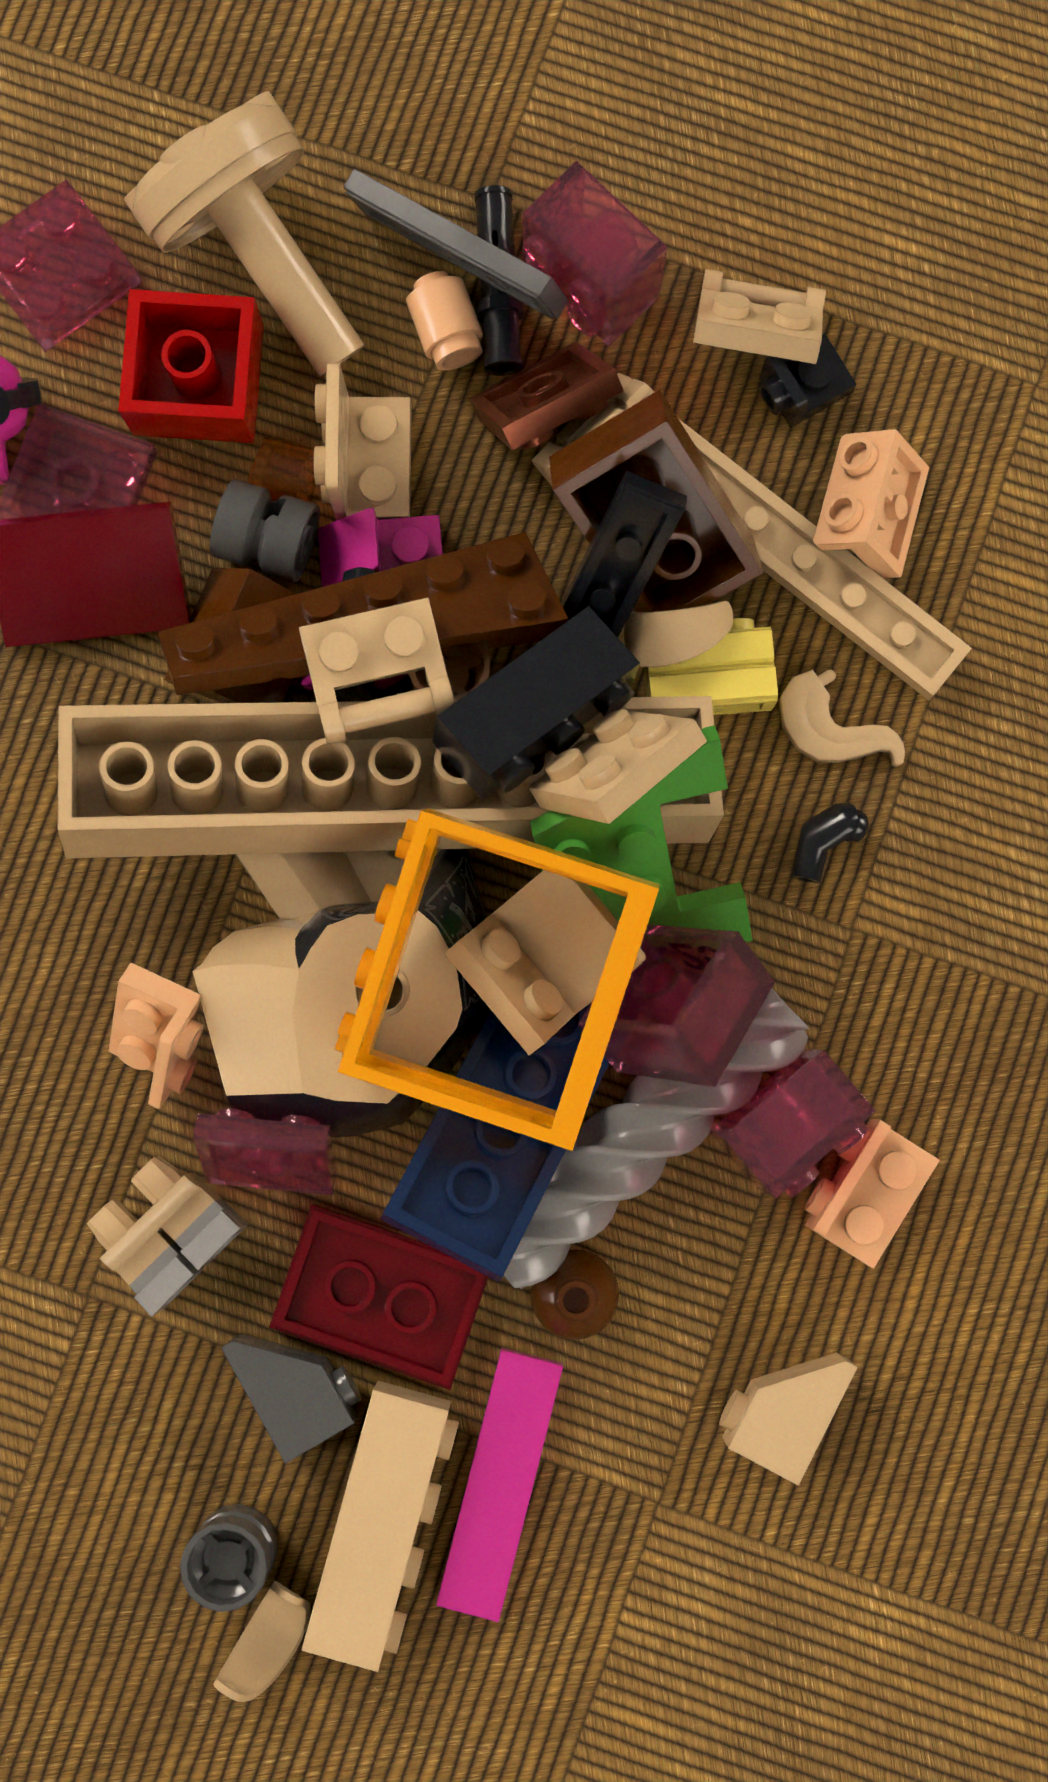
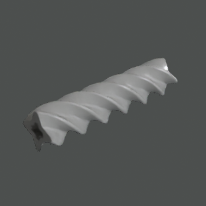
[504,977,809,1290]

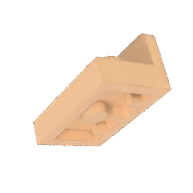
[813,429,929,578]
[108,963,204,1110]
[804,1119,940,1269]

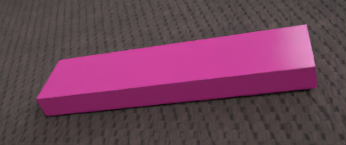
[436,1347,563,1622]

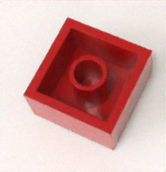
[118,289,264,443]

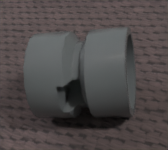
[210,479,320,583]
[180,1504,278,1612]

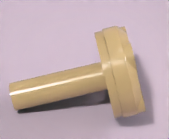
[124,91,365,377]

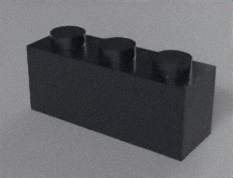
[432,606,640,800]

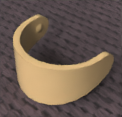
[622,601,733,667]
[213,1581,311,1702]

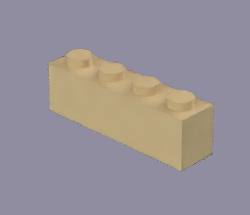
[301,1380,459,1672]

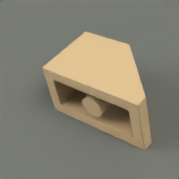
[719,1352,858,1486]

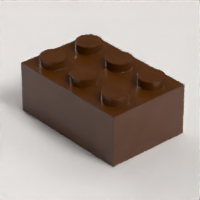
[549,390,763,612]

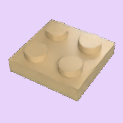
[529,709,707,824]

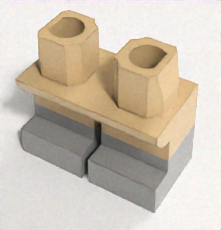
[87,1156,249,1317]

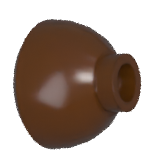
[530,1249,619,1340]

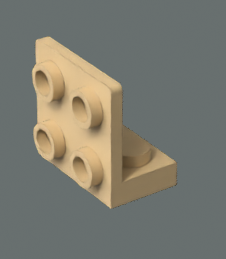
[314,364,412,521]
[444,870,646,1055]

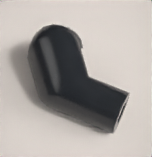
[790,803,869,884]

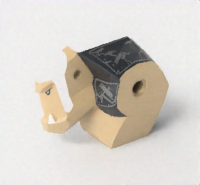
[193,849,491,1139]

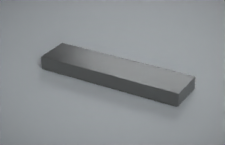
[343,169,569,320]

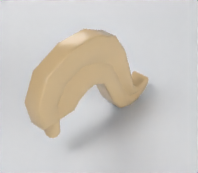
[778,669,905,767]

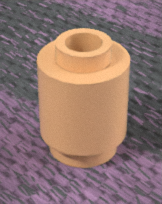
[406,271,483,370]

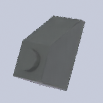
[221,1334,362,1464]

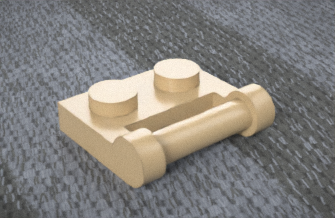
[693,269,826,364]
[299,598,455,745]

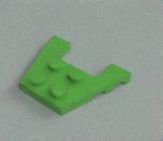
[530,725,753,943]

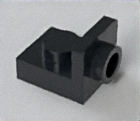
[758,333,857,428]

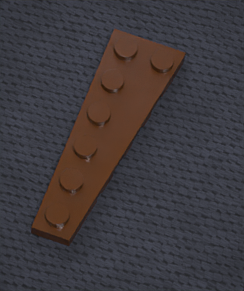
[157,532,568,695]

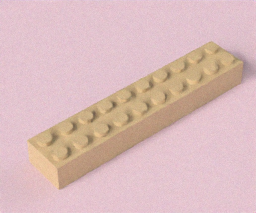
[58,696,724,858]

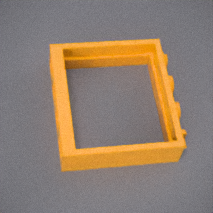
[334,809,660,1151]

